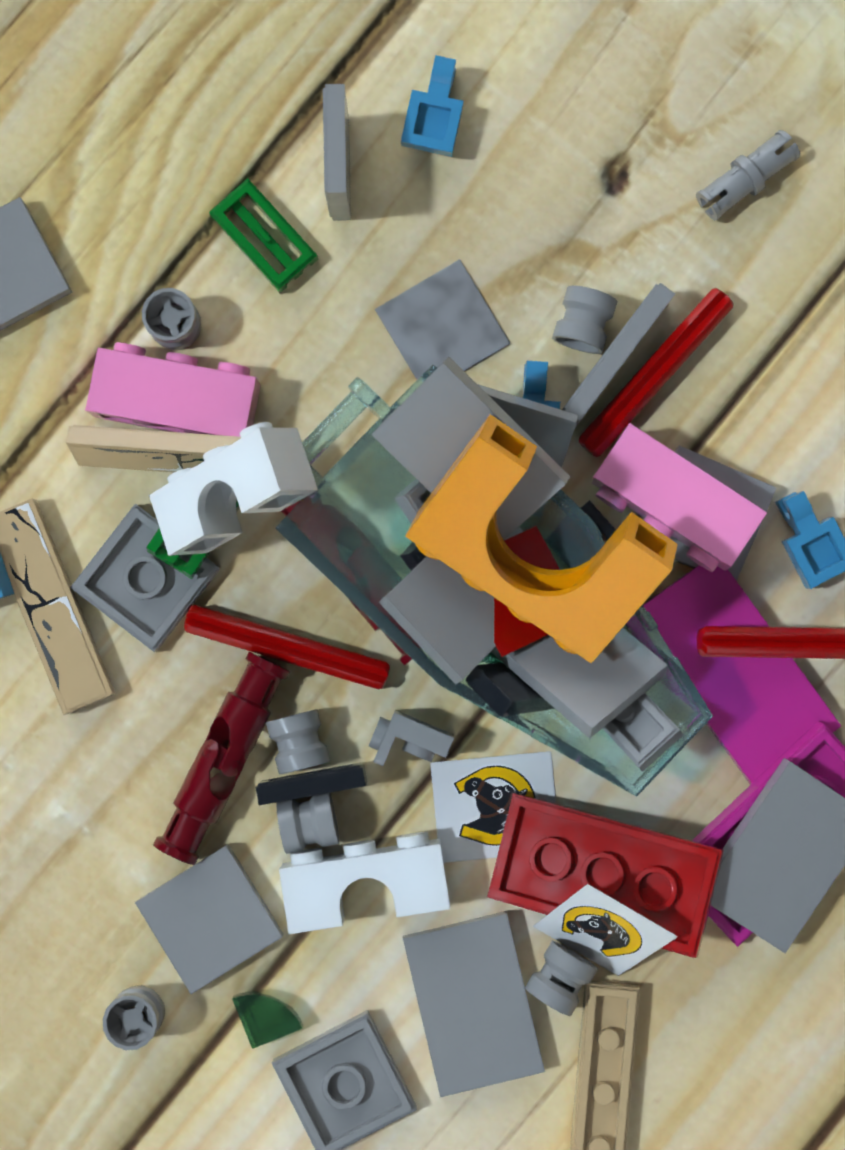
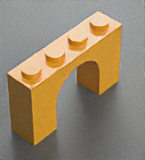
[405,414,678,664]

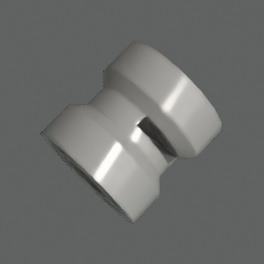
[552,285,618,354]
[142,288,202,350]
[266,709,330,774]
[276,793,339,854]
[525,940,598,1016]
[103,985,165,1050]

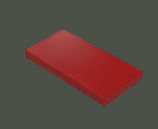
[487,793,724,958]

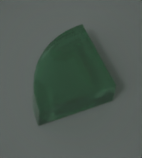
[232,991,303,1049]

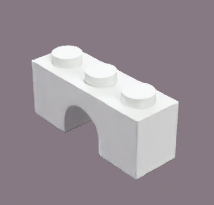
[149,422,318,556]
[279,832,450,934]

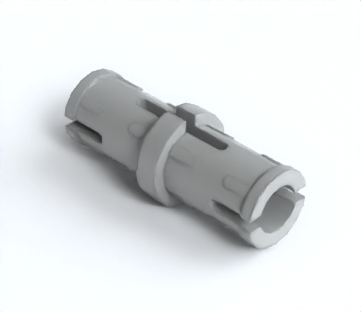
[696,130,800,221]

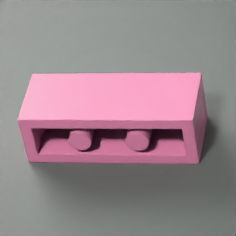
[85,342,261,437]
[592,423,768,572]

